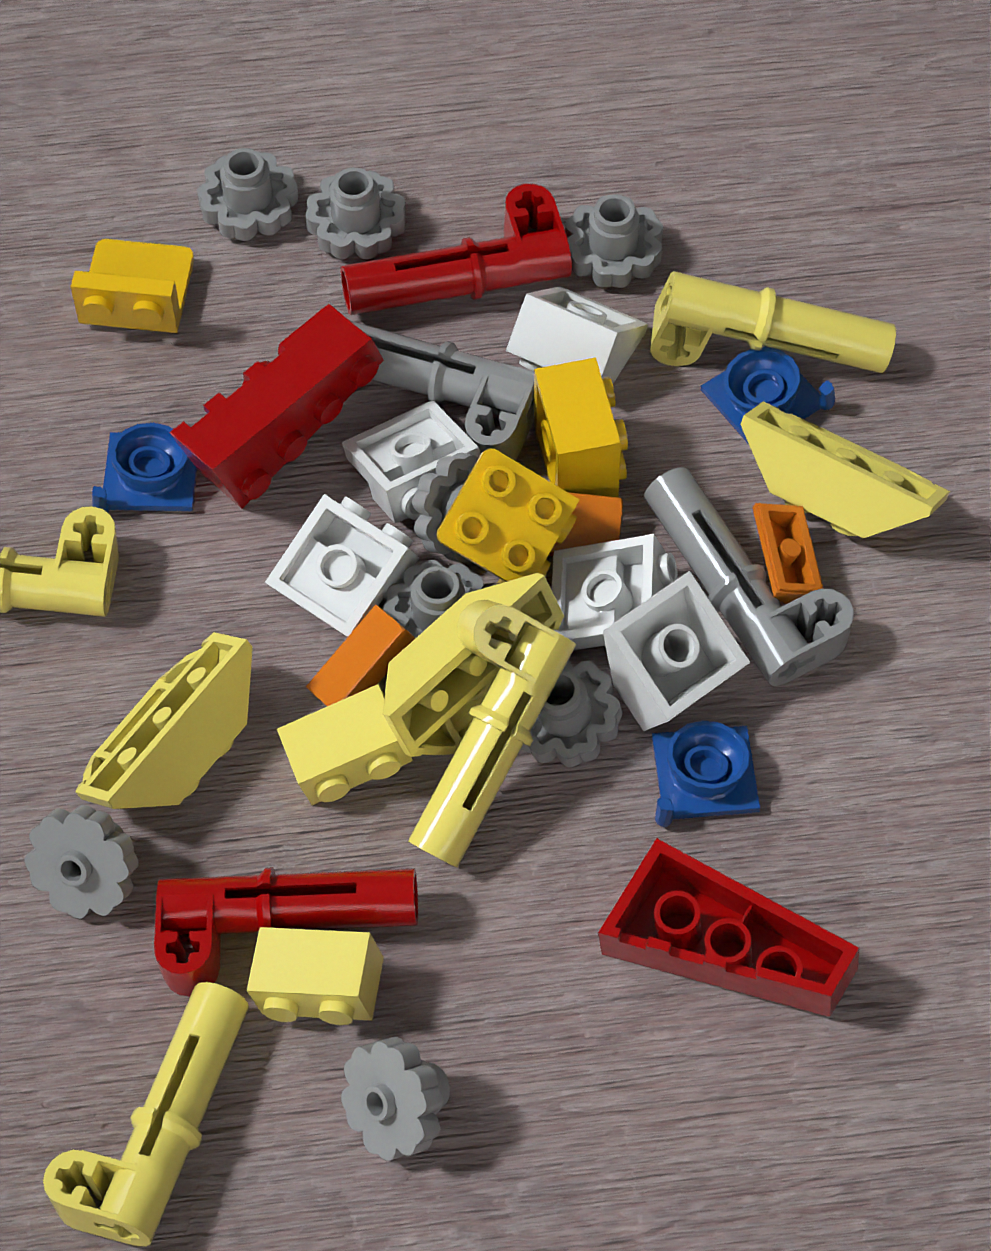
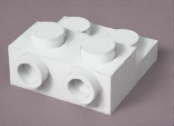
[342,400,481,524]
[265,494,419,637]
[552,534,678,650]

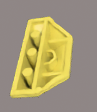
[740,401,950,538]
[382,573,564,757]
[75,632,253,809]

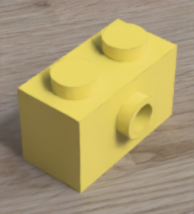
[277,684,413,805]
[246,927,384,1025]

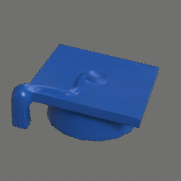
[700,346,835,444]
[92,423,197,513]
[652,721,760,827]

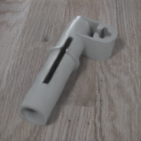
[351,321,534,461]
[644,467,854,686]

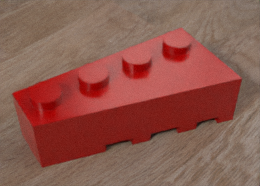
[169,303,384,509]
[598,838,859,1017]

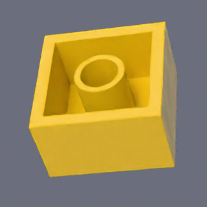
[534,357,628,498]

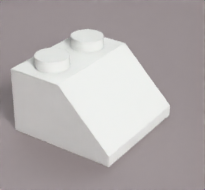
[506,286,649,384]
[603,571,750,731]

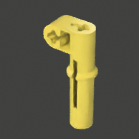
[650,271,896,373]
[0,506,119,617]
[408,599,576,867]
[43,982,248,1246]

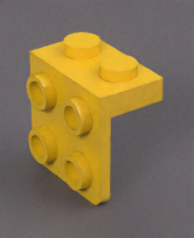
[71,239,194,333]
[437,449,580,584]

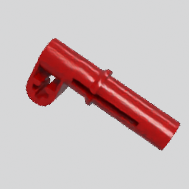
[340,184,572,315]
[154,867,418,997]

